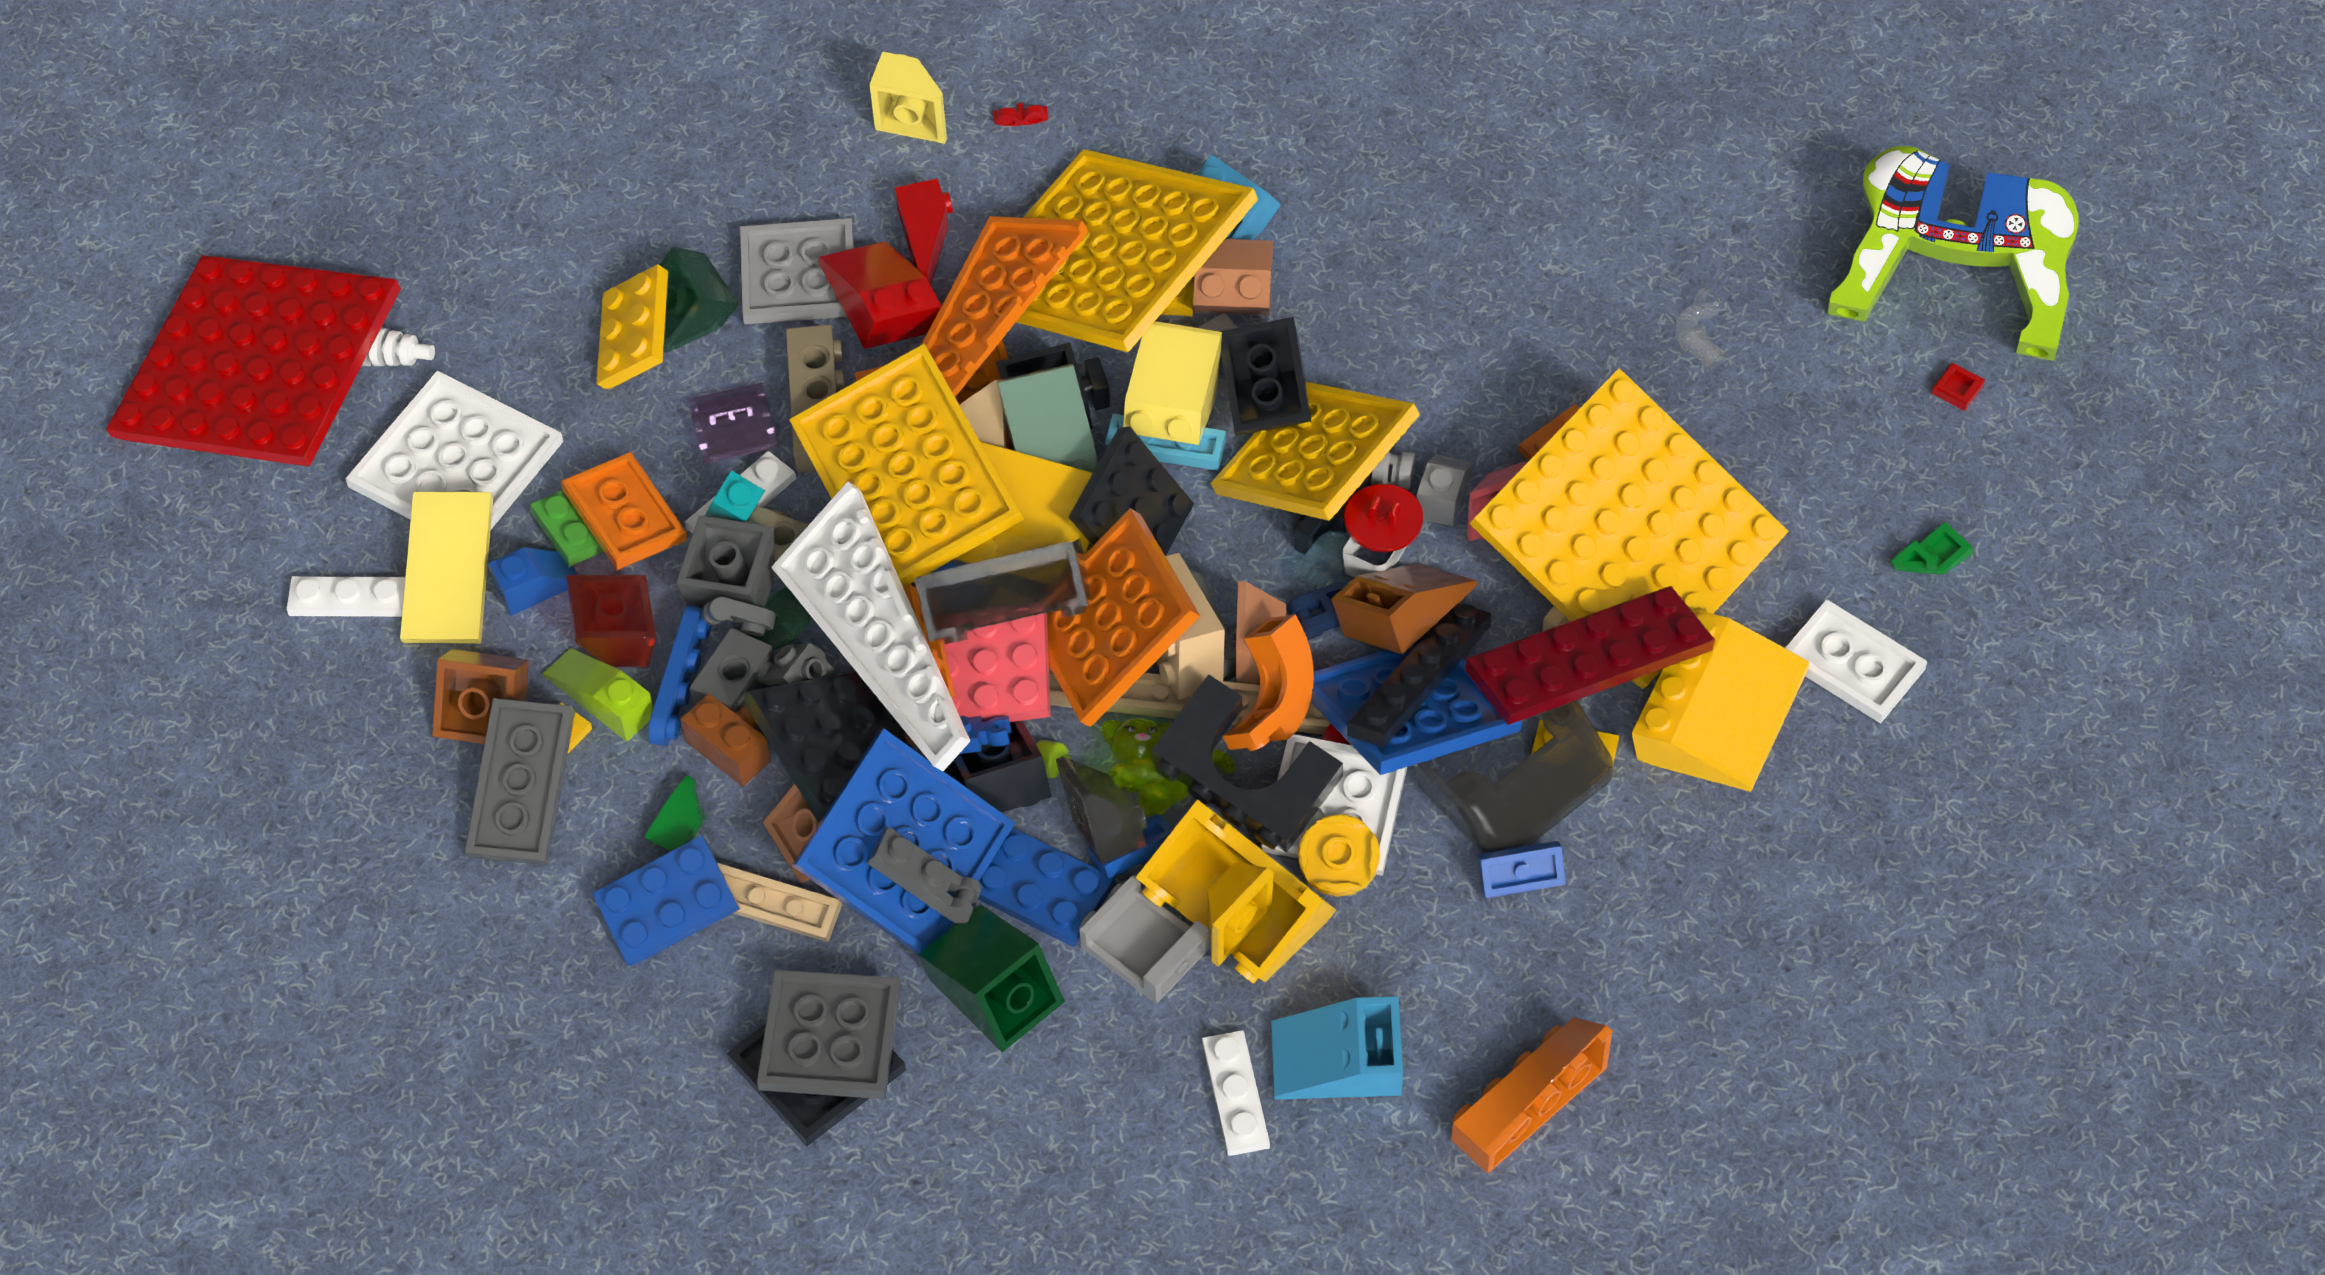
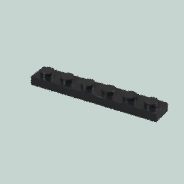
[1347,603,1491,748]

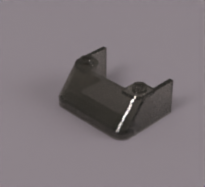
[914,538,1092,644]
[1414,701,1614,854]

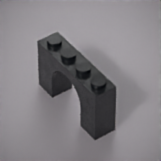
[1151,674,1343,853]

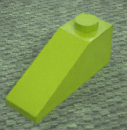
[542,648,653,742]

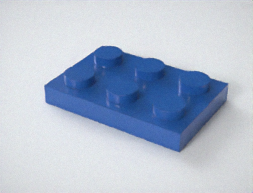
[978,828,1115,947]
[592,835,740,967]

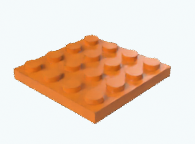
[1037,508,1200,727]

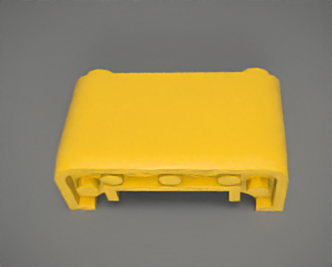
[1136,799,1336,984]

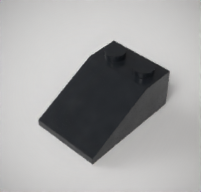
[1219,317,1312,436]
[950,721,1052,813]

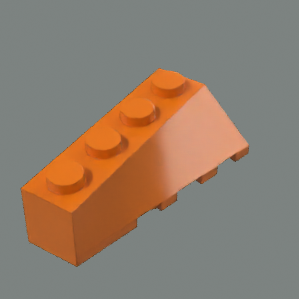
[1451,1017,1613,1174]

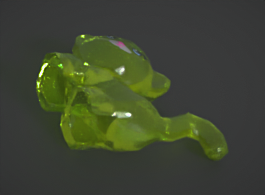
[1101,718,1237,817]

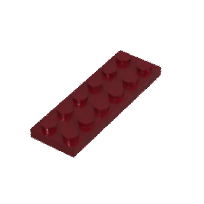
[1465,586,1715,725]

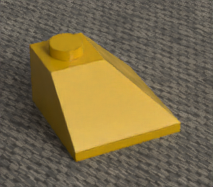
[1206,863,1274,967]

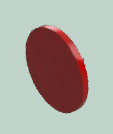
[1344,484,1423,552]

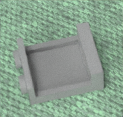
[1080,875,1210,1004]

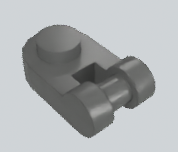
[701,597,777,637]

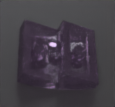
[687,383,779,464]

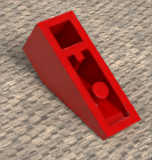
[894,178,953,285]

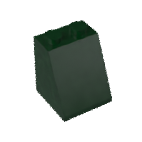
[918,905,1065,1053]

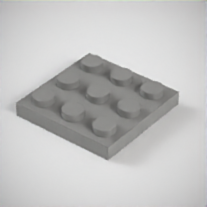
[740,218,854,325]

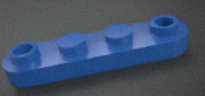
[649,605,711,747]

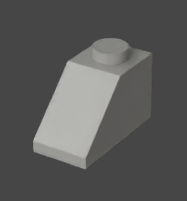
[1417,454,1474,527]

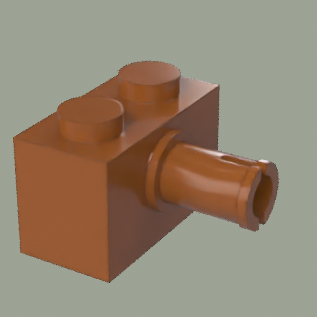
[681,693,771,787]

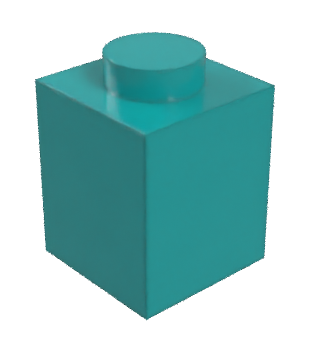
[704,470,765,522]

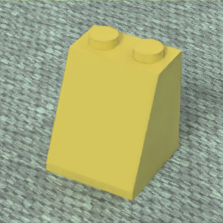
[1123,321,1222,445]

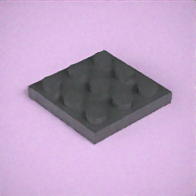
[757,970,901,1099]

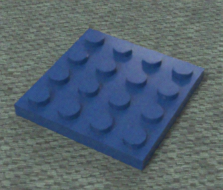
[1311,639,1522,775]
[792,729,1015,955]

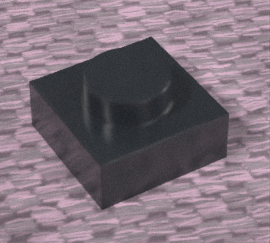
[1081,357,1110,411]

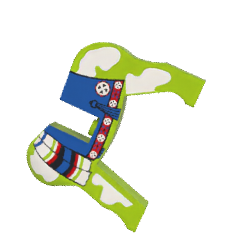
[1828,146,2079,361]

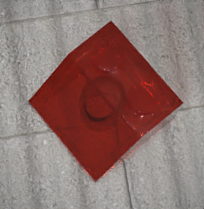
[566,575,656,667]

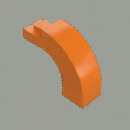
[1222,614,1314,751]

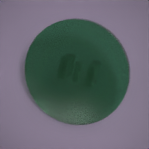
[746,587,812,650]

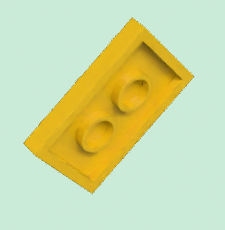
[596,264,668,389]

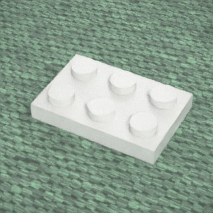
[1785,599,1927,724]

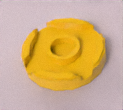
[1298,814,1381,897]

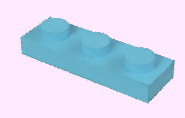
[1105,414,1226,471]

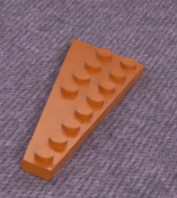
[921,216,1088,397]

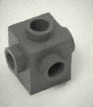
[762,643,835,687]

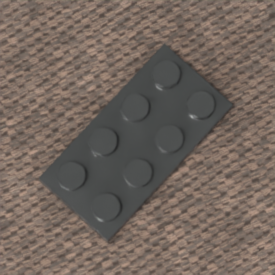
[465,698,575,866]

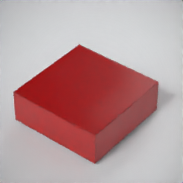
[1931,362,1985,411]

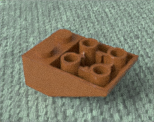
[1332,563,1478,654]

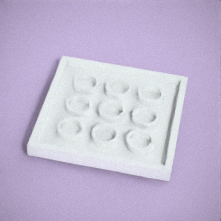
[345,371,563,529]

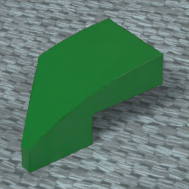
[1890,522,1973,575]
[645,775,706,852]

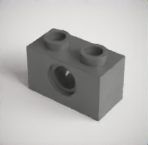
[690,628,775,712]

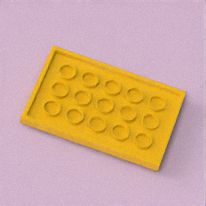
[789,343,1024,587]

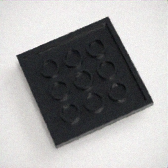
[743,672,955,822]

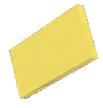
[400,492,493,644]

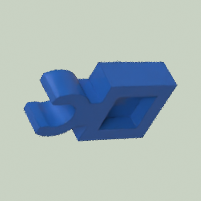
[959,716,1012,754]

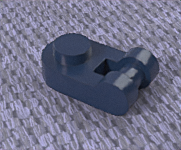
[1286,582,1348,640]

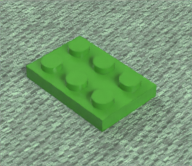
[531,490,604,567]

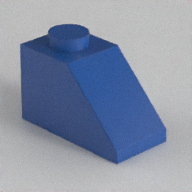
[488,547,582,616]

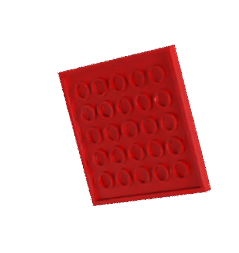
[106,255,401,467]

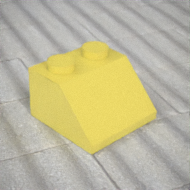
[869,52,947,144]

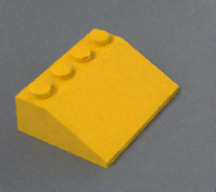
[955,441,1093,587]
[1632,609,1810,792]

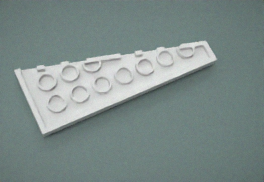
[771,482,970,771]

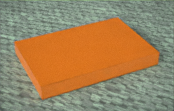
[561,452,687,570]

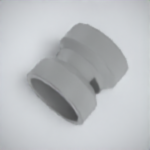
[1371,451,1415,492]

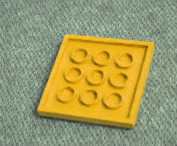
[1210,382,1420,521]

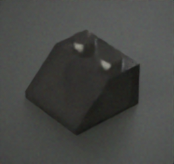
[1056,756,1148,864]

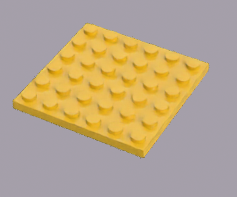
[1016,149,1258,352]
[1469,368,1789,689]

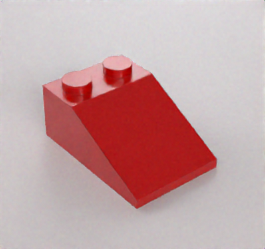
[818,241,941,349]

